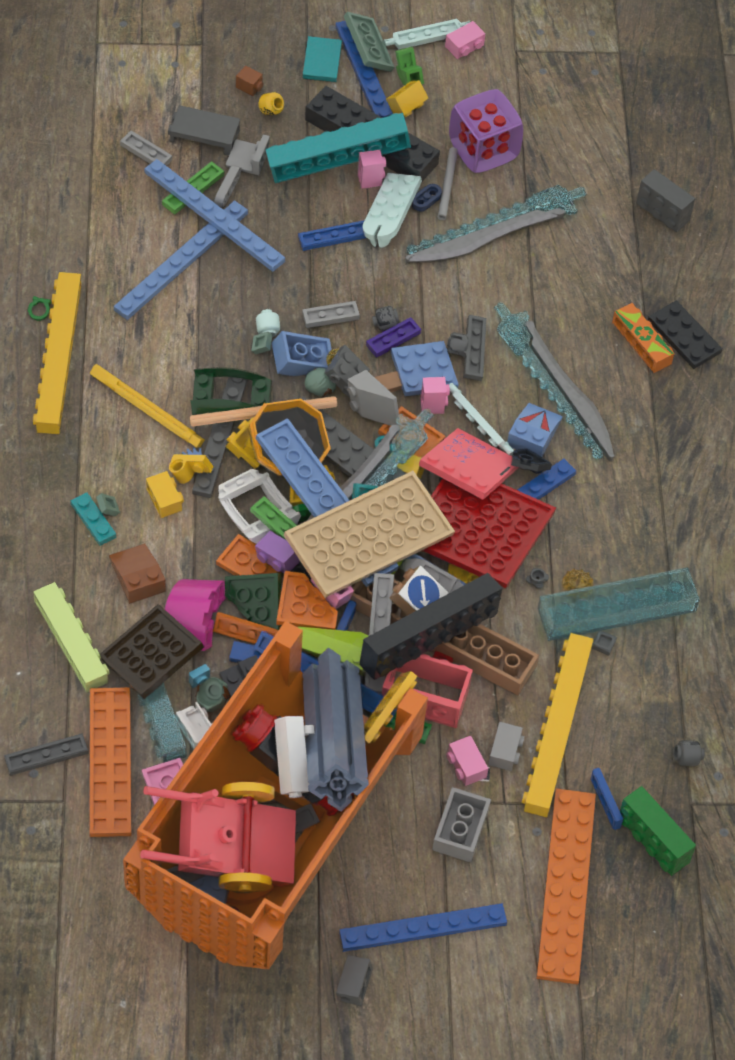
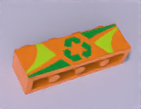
[612,303,674,373]

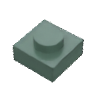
[251,331,272,355]
[96,493,120,516]

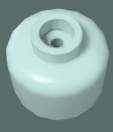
[256,309,280,337]

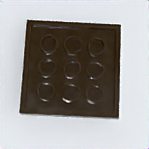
[100,604,204,699]

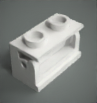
[176,702,212,749]

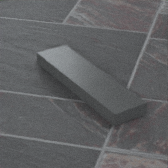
[4,733,88,776]

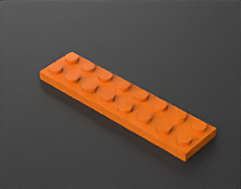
[90,687,131,837]

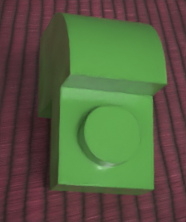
[395,47,424,85]

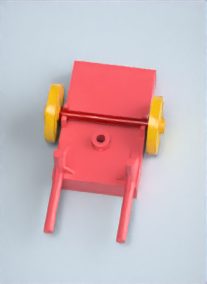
[140,782,296,892]

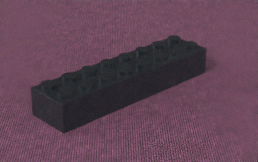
[305,86,440,183]
[359,573,503,680]

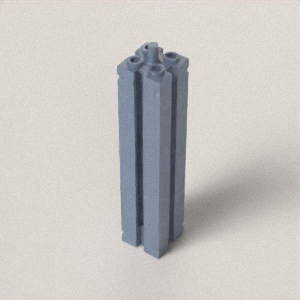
[303,648,369,811]

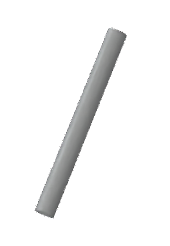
[438,147,458,220]

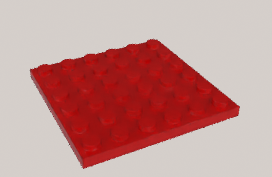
[422,479,556,589]

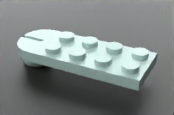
[363,173,422,248]

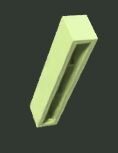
[33,582,110,693]

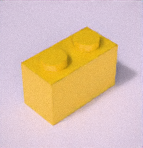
[386,80,428,118]
[146,471,184,518]

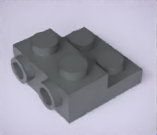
[324,345,370,397]

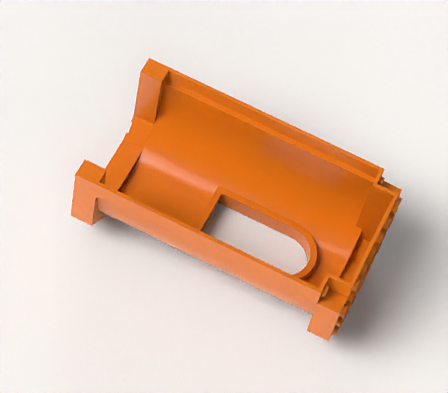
[123,621,428,969]

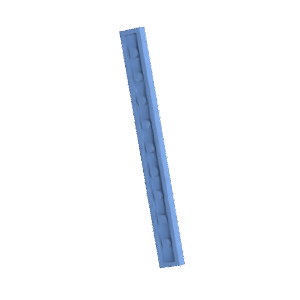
[144,159,285,272]
[114,200,248,320]

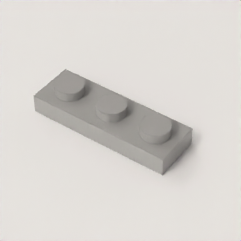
[120,131,172,166]
[302,301,360,328]

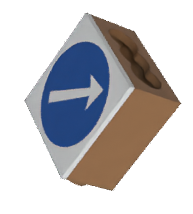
[389,565,448,616]

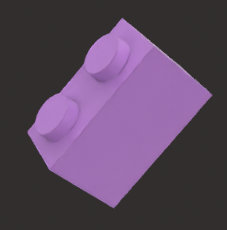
[255,531,300,573]

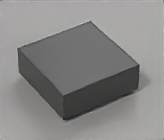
[591,630,617,656]

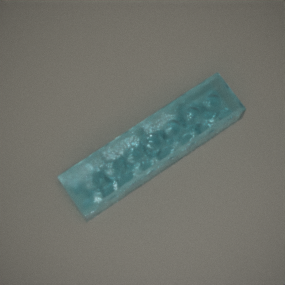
[537,567,700,641]

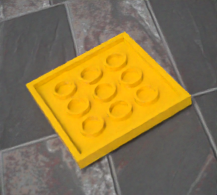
[364,671,417,744]

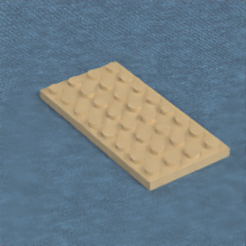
[284,471,455,598]

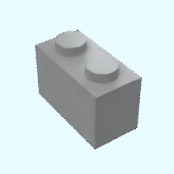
[488,722,525,771]

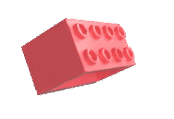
[382,654,473,729]

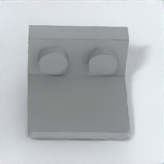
[226,135,270,176]

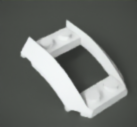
[218,469,301,544]

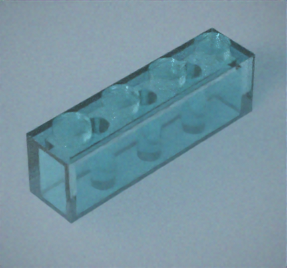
[137,683,187,763]

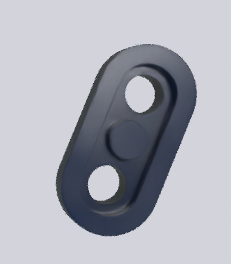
[412,184,442,212]

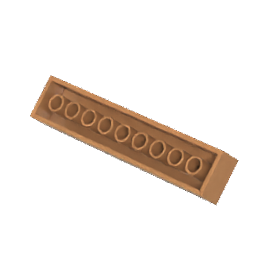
[348,579,539,696]

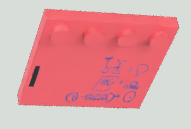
[419,428,519,499]

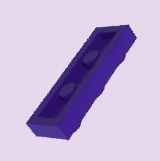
[366,317,421,358]

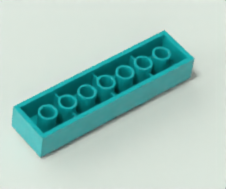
[266,113,411,183]

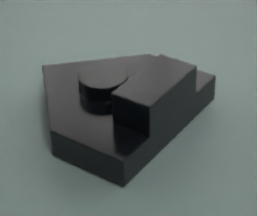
[511,449,552,474]

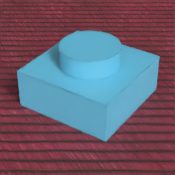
[189,664,210,688]

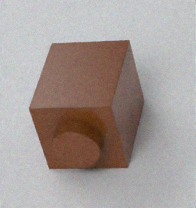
[236,65,264,96]

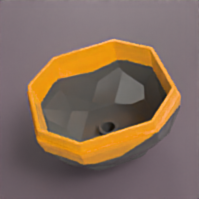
[249,399,331,476]

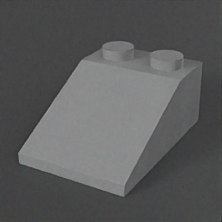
[347,370,401,427]

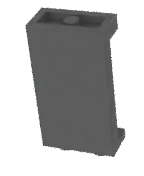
[168,105,240,155]

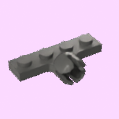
[447,315,487,381]

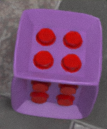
[449,89,523,173]

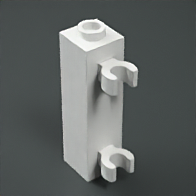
[274,716,315,798]

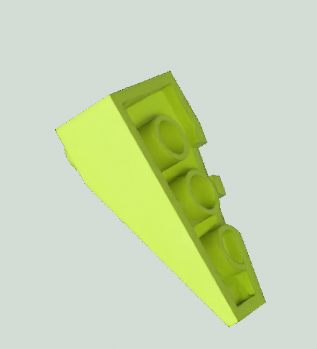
[298,626,369,676]

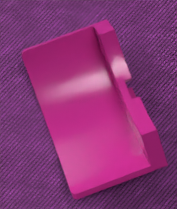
[165,579,225,651]

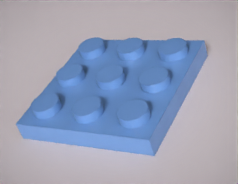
[390,341,459,396]

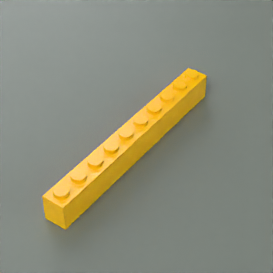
[33,272,82,434]
[522,633,593,818]

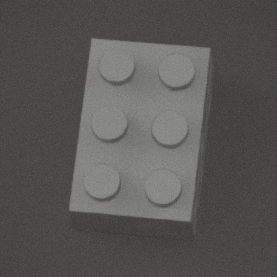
[432,787,491,863]

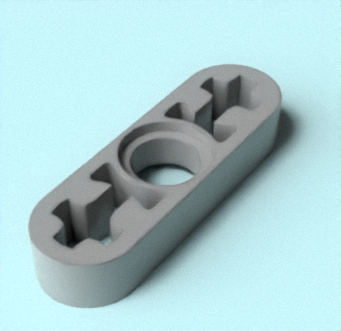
[214,165,241,208]

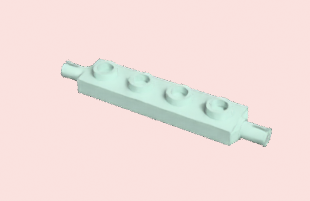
[383,19,471,50]
[449,383,513,456]

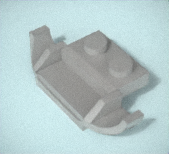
[399,558,464,594]

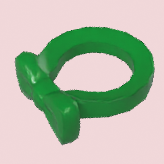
[28,296,51,321]

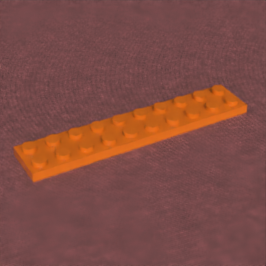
[536,788,596,984]

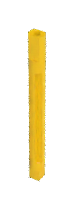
[90,364,205,448]

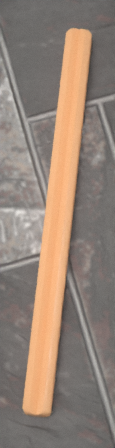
[190,396,337,427]

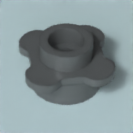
[526,568,549,589]

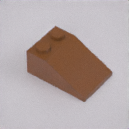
[109,543,166,604]

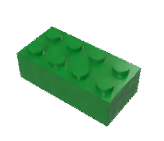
[620,786,696,876]

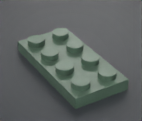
[344,12,395,72]

